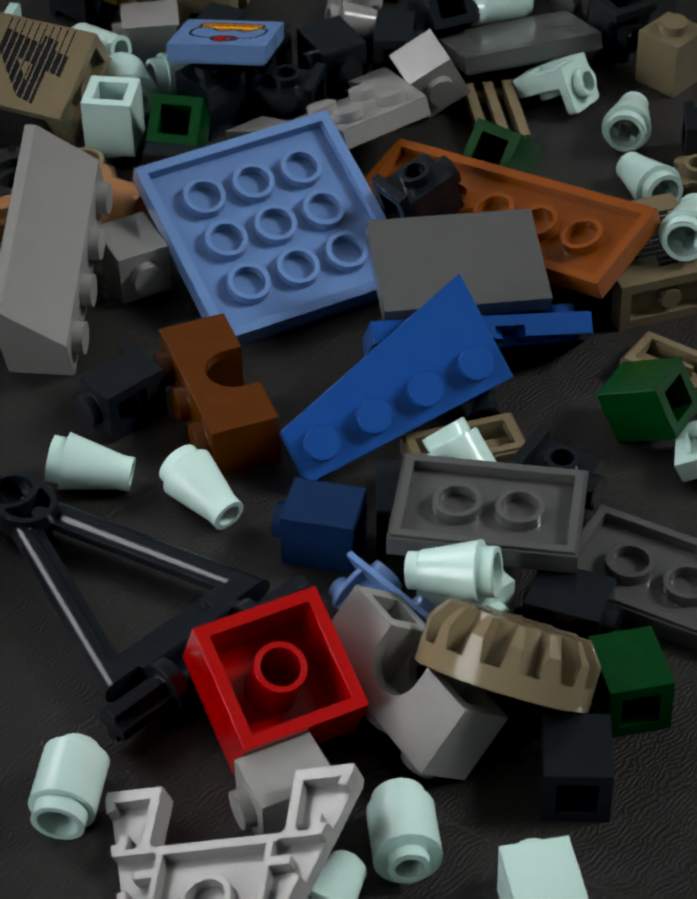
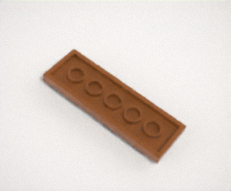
[364,138,661,299]

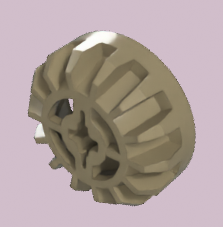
[415,598,602,713]

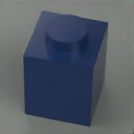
[272,477,367,574]

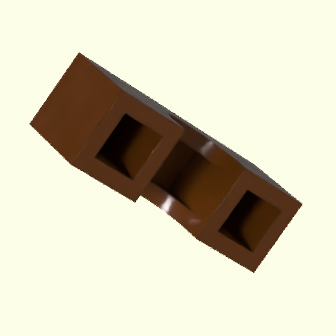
[153,313,281,476]

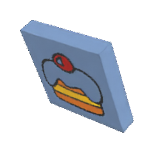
[166,19,284,66]

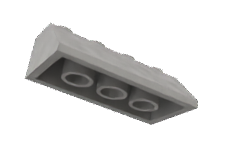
[0,124,113,376]

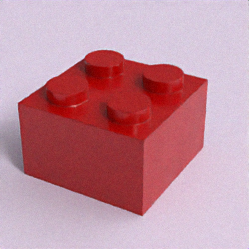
[183,586,369,776]

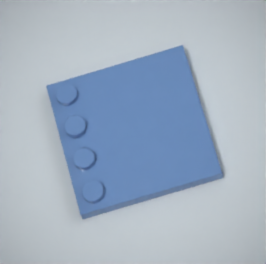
[133,110,387,345]

